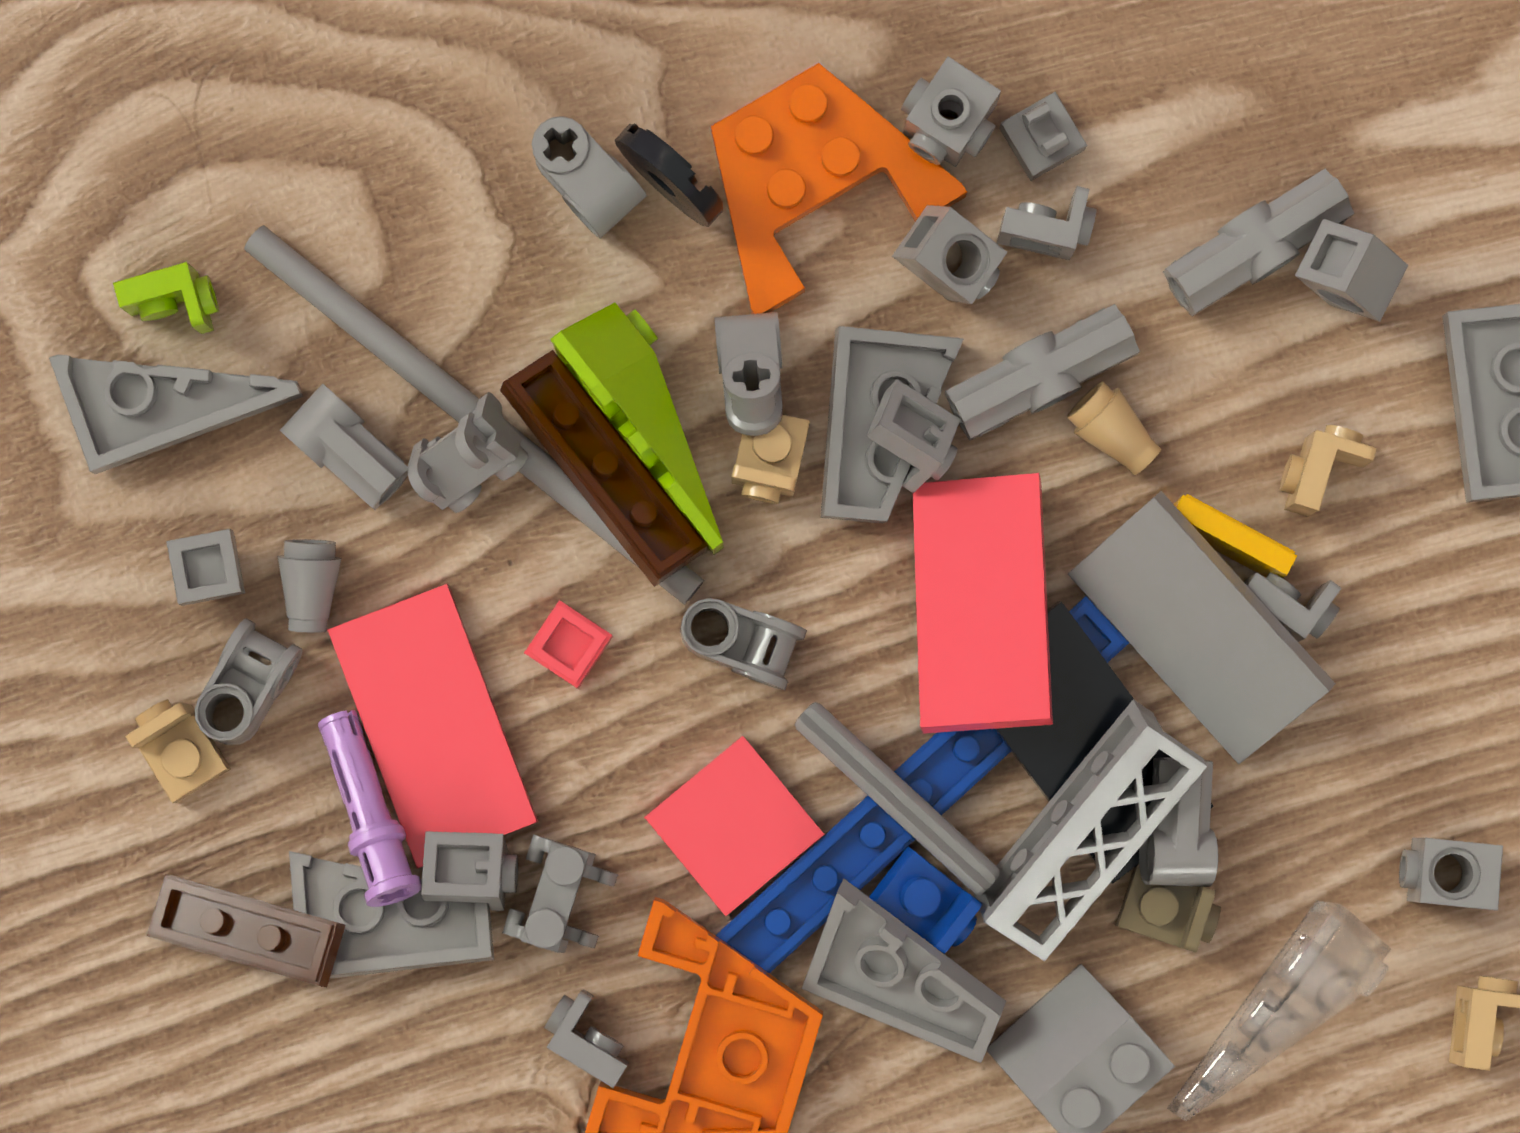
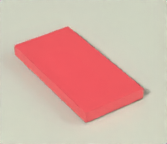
[913,473,1053,734]
[327,584,538,869]

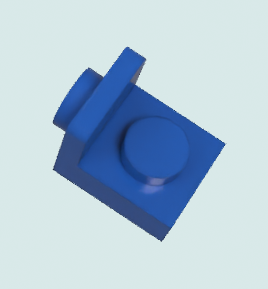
[869,847,982,954]

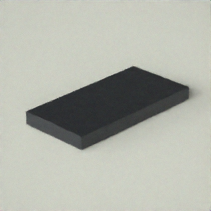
[995,601,1214,884]

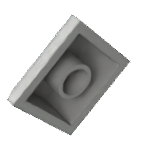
[987,964,1175,1133]

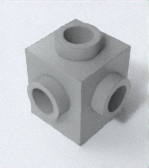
[901,57,1001,167]

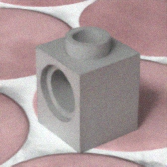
[892,205,1007,304]
[1295,219,1408,322]
[1399,838,1503,911]

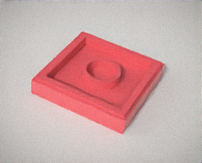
[644,736,825,916]

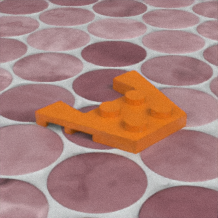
[711,63,967,314]
[585,897,823,1133]

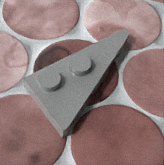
[49,355,303,474]

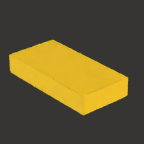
[1174,494,1297,578]

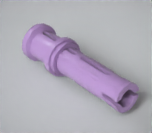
[318,710,422,907]

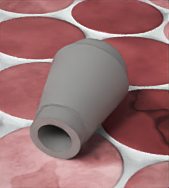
[277,539,342,633]

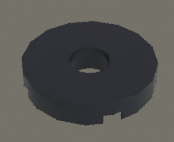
[615,123,723,227]

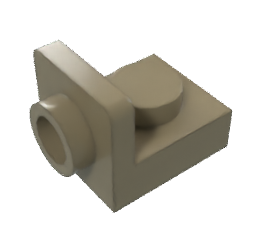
[1115,865,1221,952]

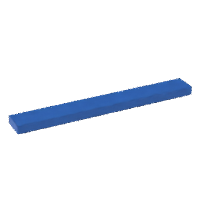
[716,596,1129,973]

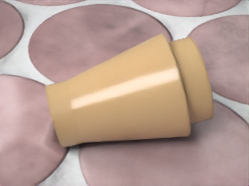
[1067,381,1161,475]

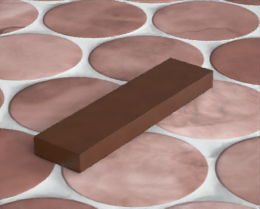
[500,350,708,587]

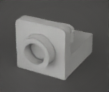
[997,186,1097,261]
[866,379,961,493]
[1244,572,1341,642]
[421,831,518,911]
[544,989,629,1088]

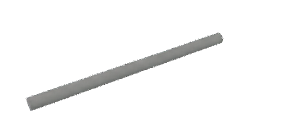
[244,225,704,605]

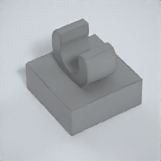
[999,92,1087,181]
[166,529,245,606]

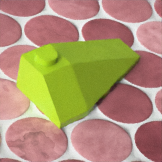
[550,302,724,555]

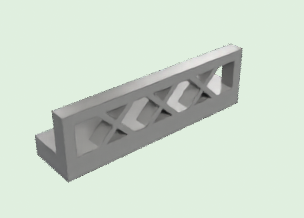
[974,699,1207,961]

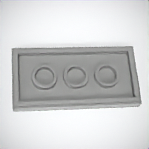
[1068,491,1336,764]

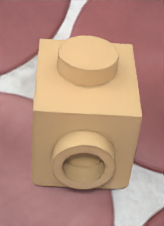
[1280,425,1377,517]

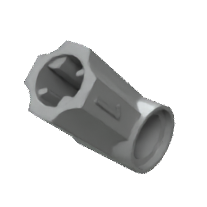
[280,384,408,510]
[1139,757,1218,887]

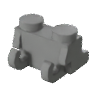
[407,392,528,513]
[502,834,618,953]

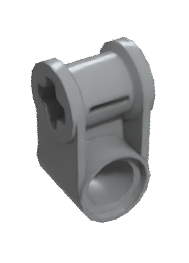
[532,116,647,239]
[714,312,783,436]
[680,598,807,691]
[195,618,303,745]

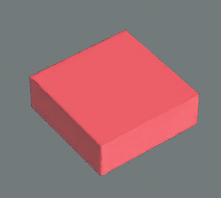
[524,600,613,689]

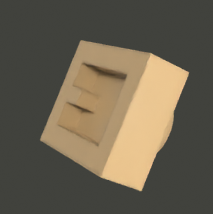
[731,415,810,504]
[125,699,231,803]
[1449,976,1520,1071]

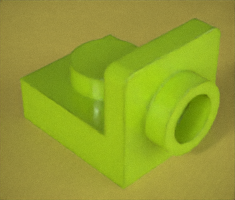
[113,262,219,334]

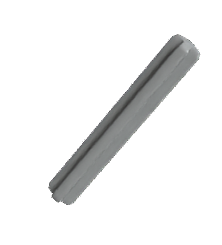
[795,702,1000,895]

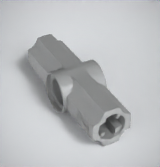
[1163,168,1354,317]
[945,304,1140,441]

